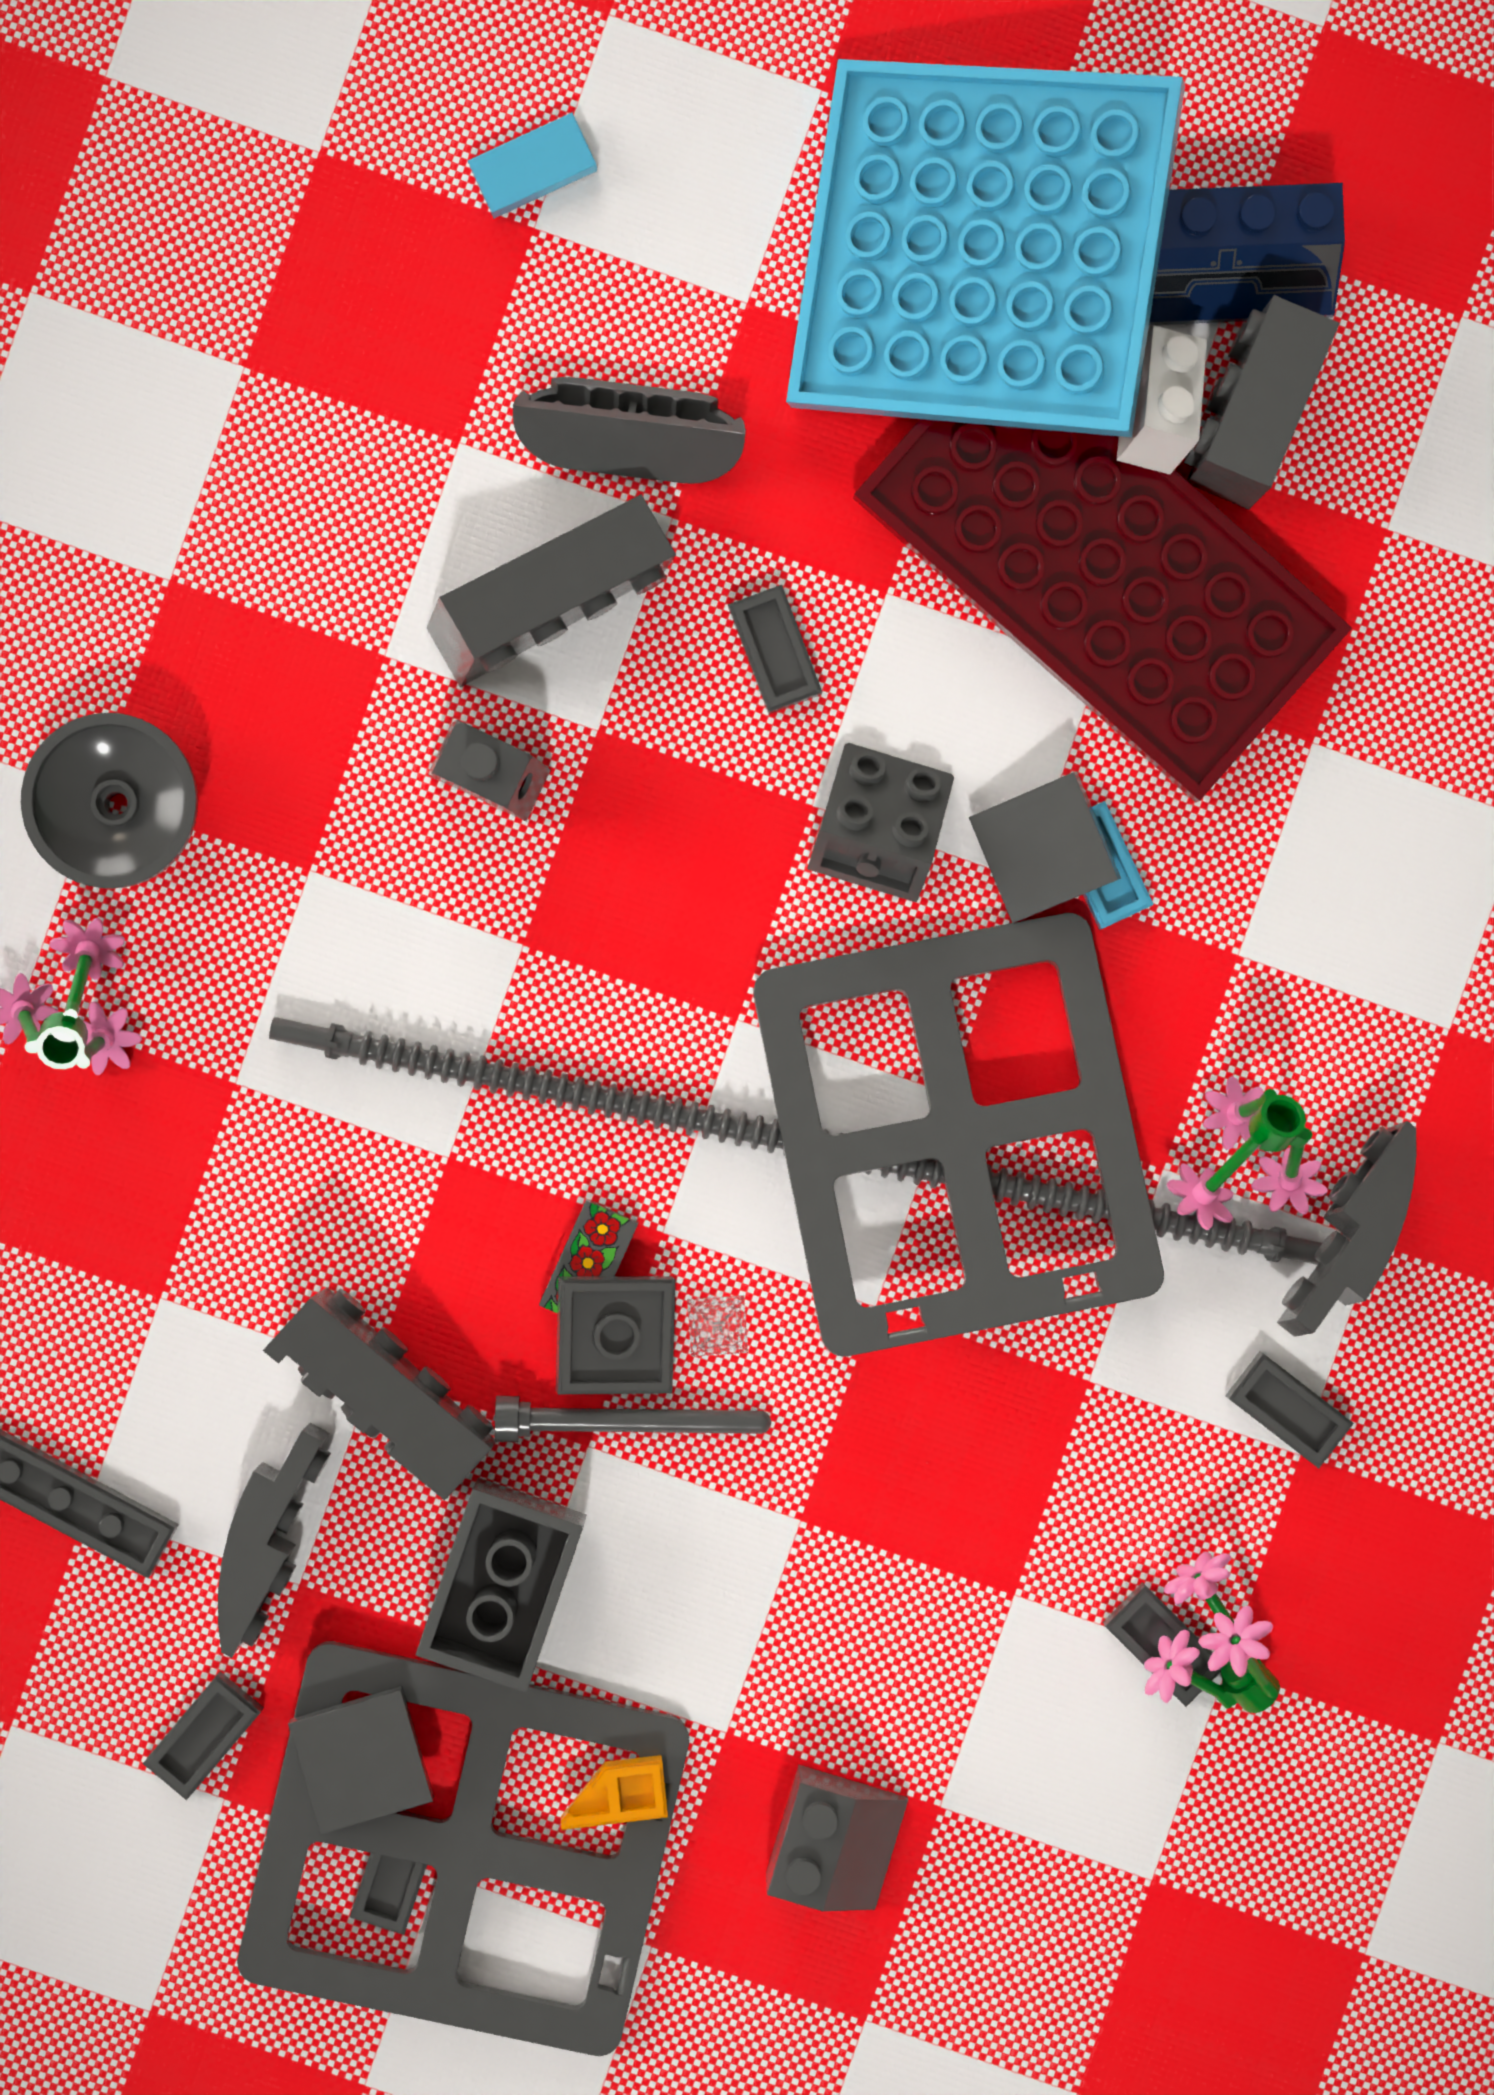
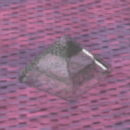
[687,1295,748,1357]

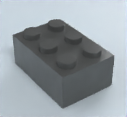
[1184,295,1340,510]
[415,1477,587,1693]

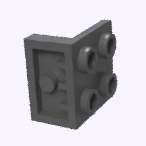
[807,743,954,902]

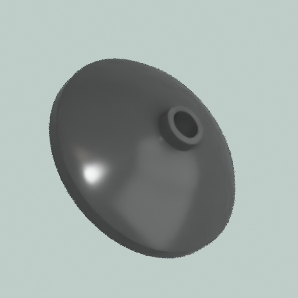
[21,713,198,889]

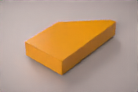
[561,1755,668,1830]

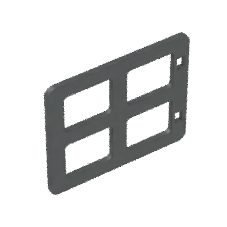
[753,913,1164,1357]
[237,1641,689,2056]

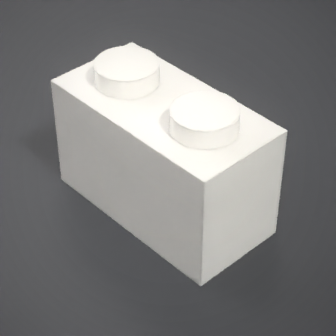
[1117,325,1207,475]

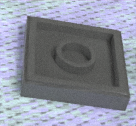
[969,772,1121,923]
[555,1276,675,1395]
[288,1686,434,1835]

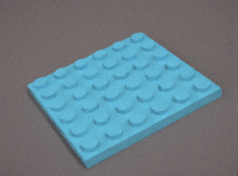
[786,59,1185,437]

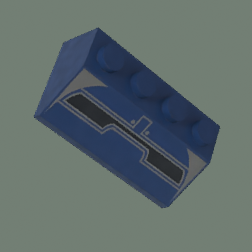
[1149,183,1345,325]

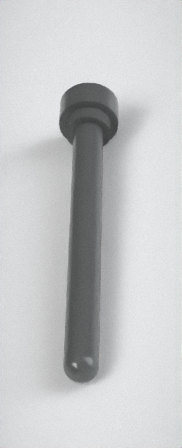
[495,1396,771,1442]

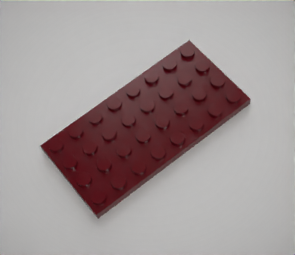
[853,419,1352,803]

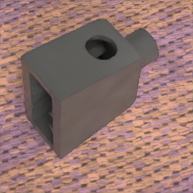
[428,720,551,822]

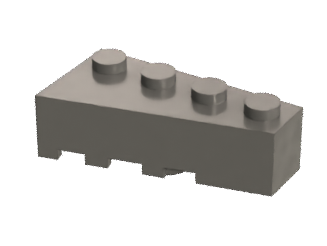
[426,494,676,688]
[262,1287,495,1500]

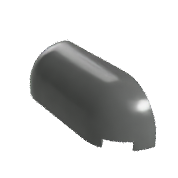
[513,377,746,484]

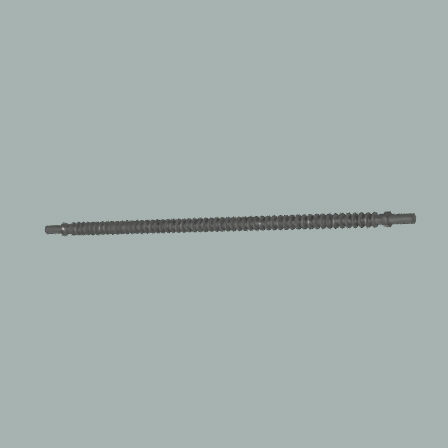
[269,1017,1322,1265]

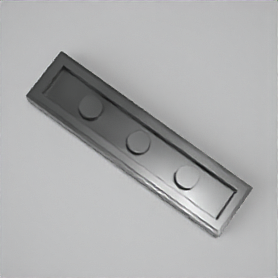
[0,1429,179,1578]

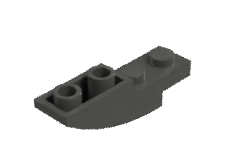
[1277,1121,1416,1337]
[218,1423,331,1658]

